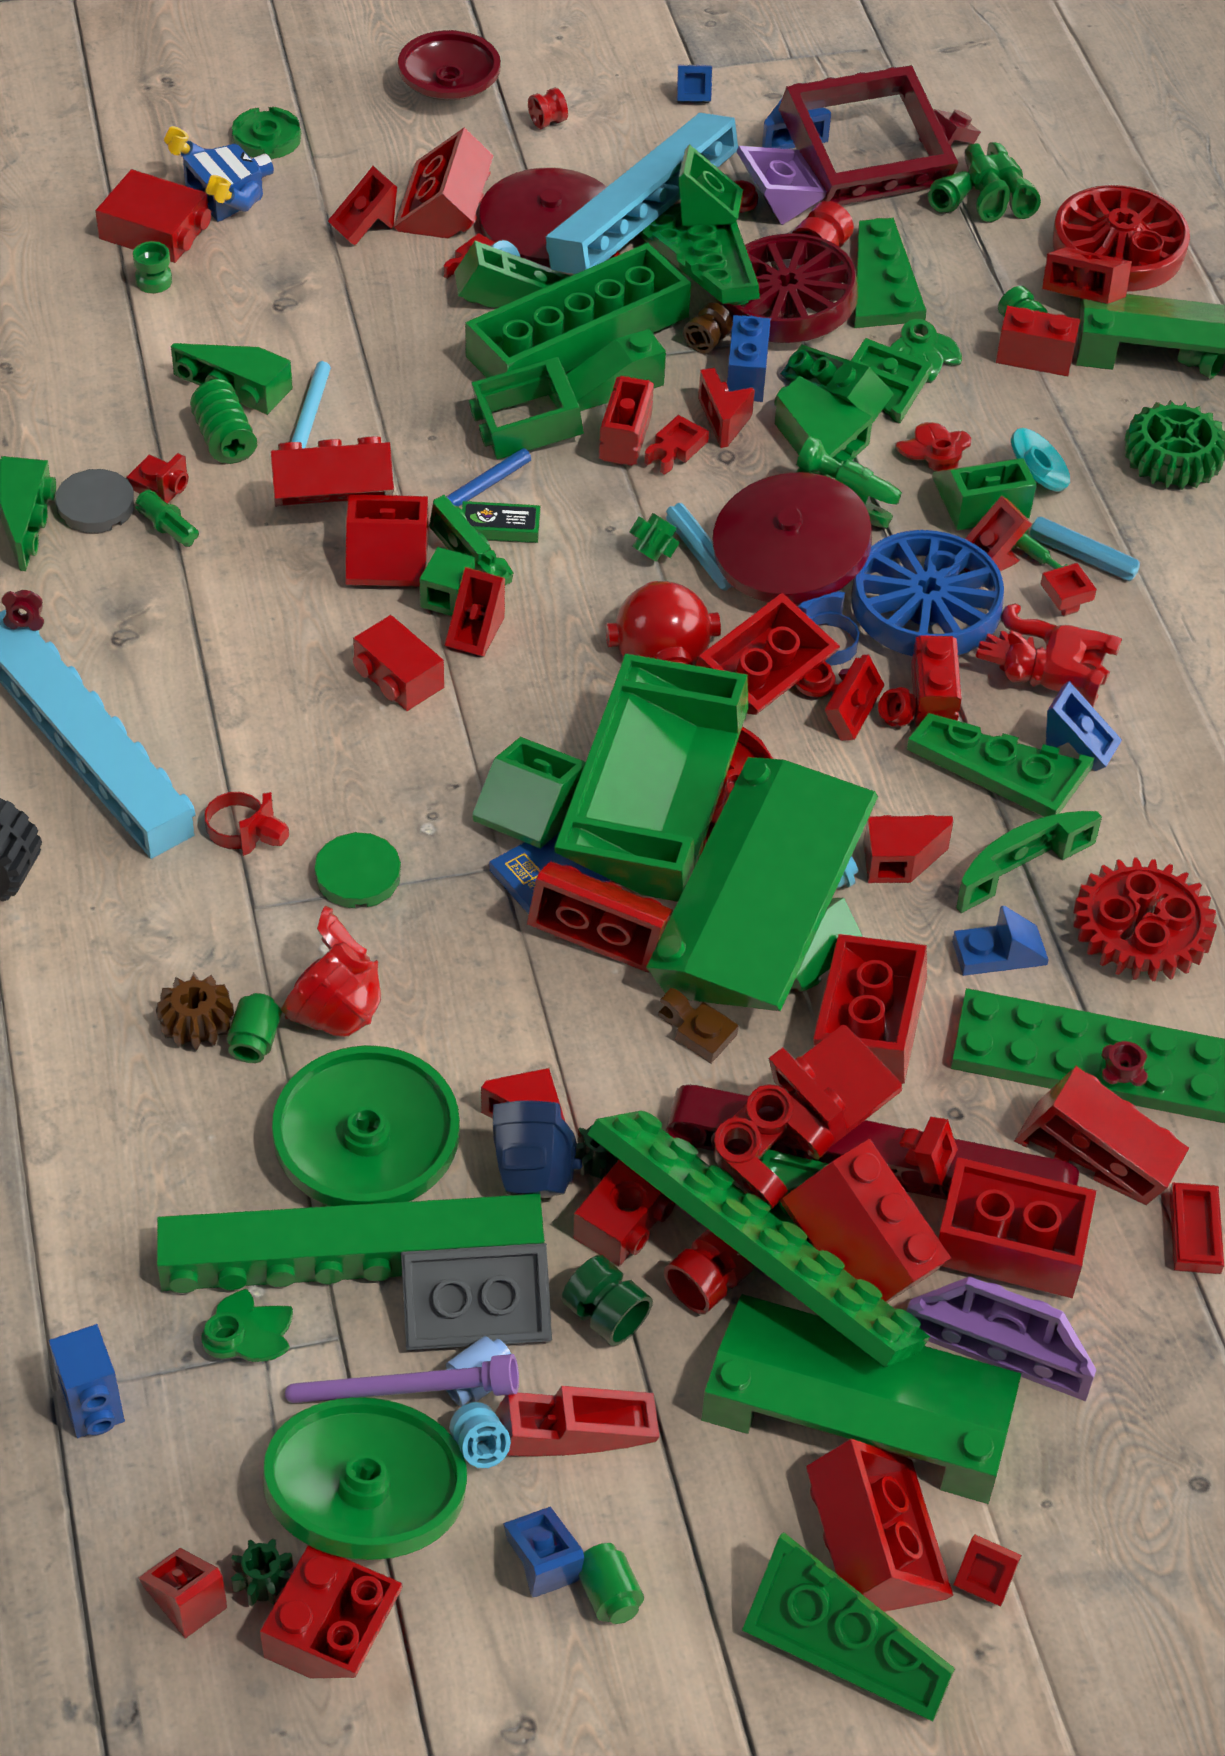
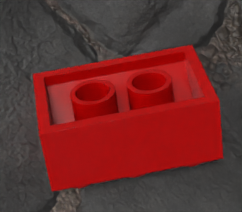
[394,127,494,239]
[271,436,394,507]
[695,593,840,715]
[527,861,673,973]
[813,934,927,1084]
[780,1139,951,1303]
[938,1157,1097,1298]
[806,1439,954,1612]

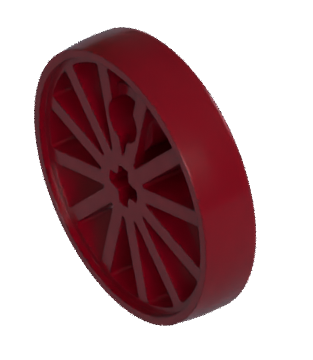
[719,233,858,343]

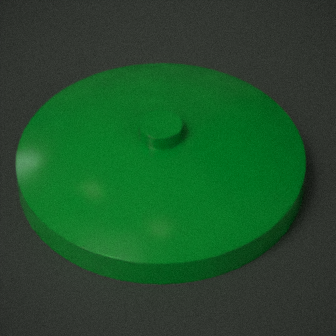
[272,1045,460,1206]
[262,1397,467,1560]

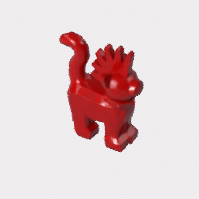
[976,603,1122,707]

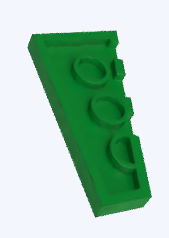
[742,1532,955,1722]

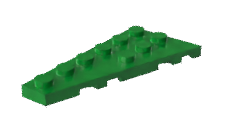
[637,203,760,305]

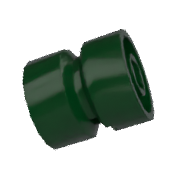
[561,1255,653,1346]

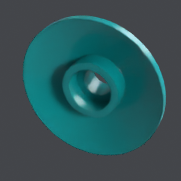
[1011,428,1070,492]

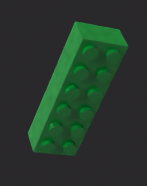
[465,243,691,378]

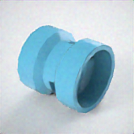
[449,1402,511,1468]

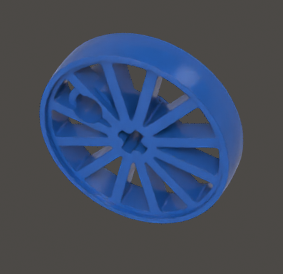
[851,530,1004,656]

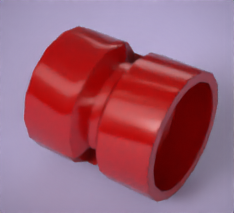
[792,201,854,264]
[664,1229,754,1314]

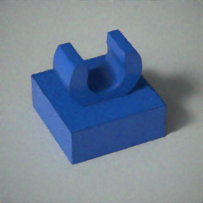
[677,64,712,101]

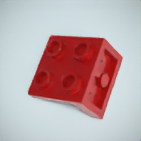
[768,1025,903,1145]

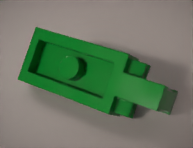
[429,494,514,586]

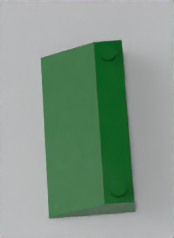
[1076,294,1225,370]
[555,653,748,902]
[646,757,878,1012]
[701,1294,1022,1504]

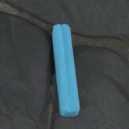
[666,503,733,591]
[1030,517,1140,581]

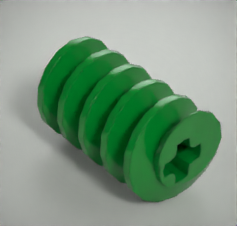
[190,379,258,464]

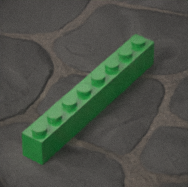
[157,1194,545,1293]

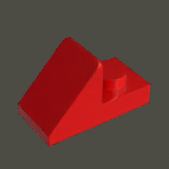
[328,166,397,245]
[698,367,755,448]
[963,496,1032,573]

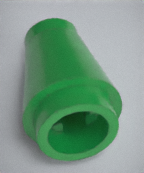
[928,171,974,212]

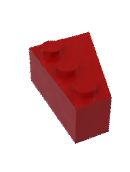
[1014,1066,1189,1205]

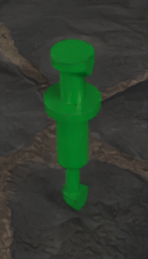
[1011,529,1068,569]

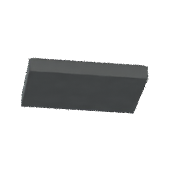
[401,1243,552,1350]

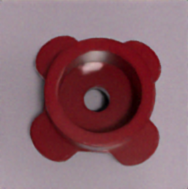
[1,590,44,631]
[1101,1041,1148,1086]

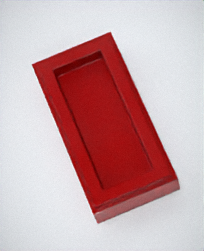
[1169,1182,1224,1274]

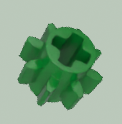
[629,513,680,562]

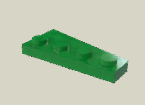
[854,218,927,328]
[907,713,1095,817]

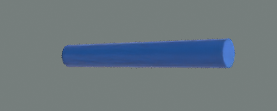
[446,448,531,507]

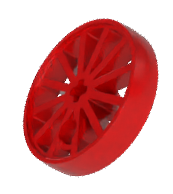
[1053,185,1190,292]

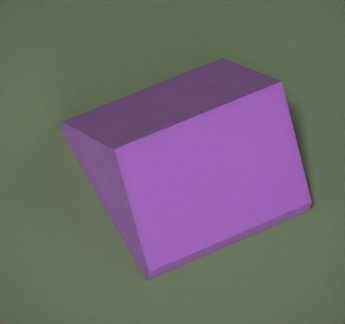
[736,146,827,225]

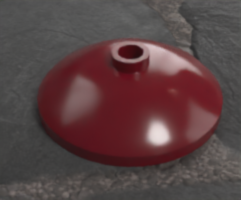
[398,30,501,100]

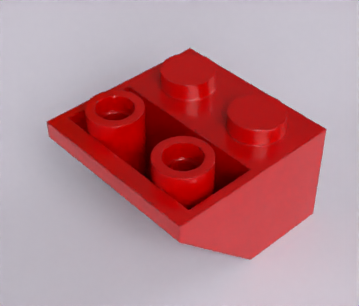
[346,494,429,587]
[260,1545,403,1679]

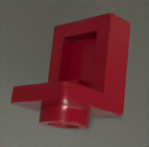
[919,109,981,146]

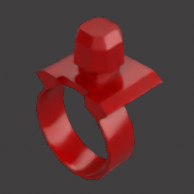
[205,792,289,856]

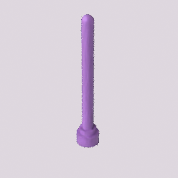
[285,1354,519,1403]

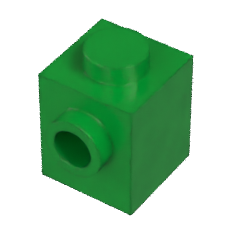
[420,547,475,616]

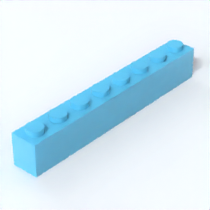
[546,113,738,274]
[0,609,196,859]

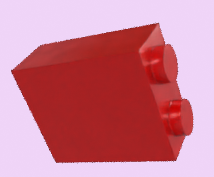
[95,169,211,263]

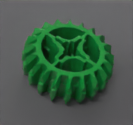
[1124,400,1225,490]

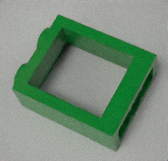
[468,357,584,460]

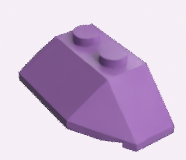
[907,1276,1096,1401]

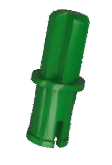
[135,490,199,547]

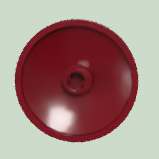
[479,168,607,268]
[712,472,872,604]

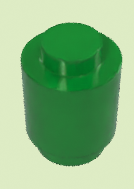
[227,993,282,1063]
[578,1543,644,1624]

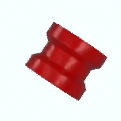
[528,87,568,129]

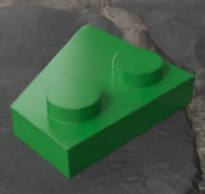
[851,338,932,423]

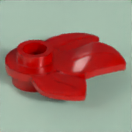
[895,422,971,471]

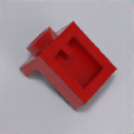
[126,453,189,503]

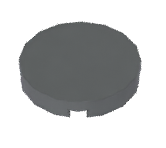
[56,469,135,533]

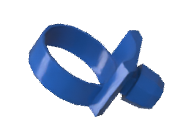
[798,591,860,666]

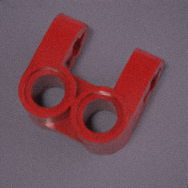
[714,1084,836,1209]

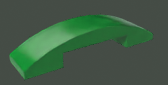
[956,811,1102,913]

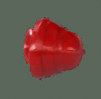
[281,906,381,1037]

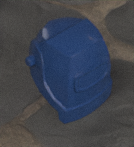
[493,1101,582,1198]

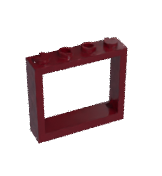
[779,65,959,205]

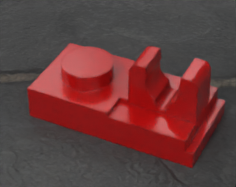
[824,654,885,741]

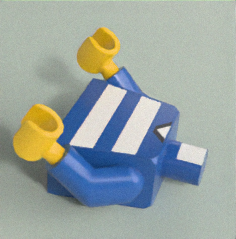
[164,126,274,222]

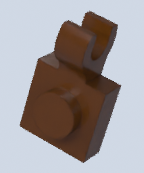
[658,988,739,1064]

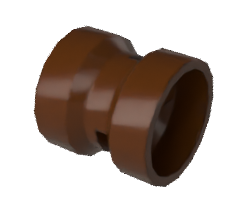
[683,302,733,354]

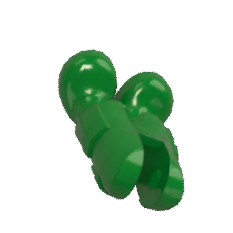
[964,142,1041,222]
[796,436,902,528]

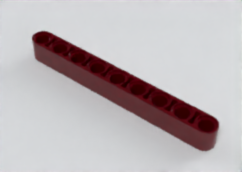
[666,1084,1079,1200]

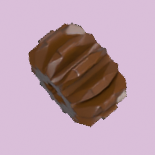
[156,972,234,1051]

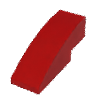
[495,1386,660,1456]

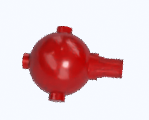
[605,581,721,665]

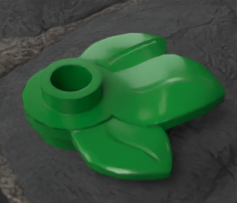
[890,319,962,383]
[201,1289,293,1362]

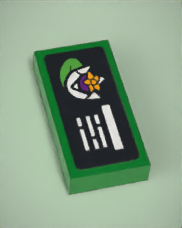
[462,501,541,543]

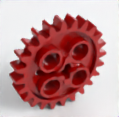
[1073,857,1217,982]

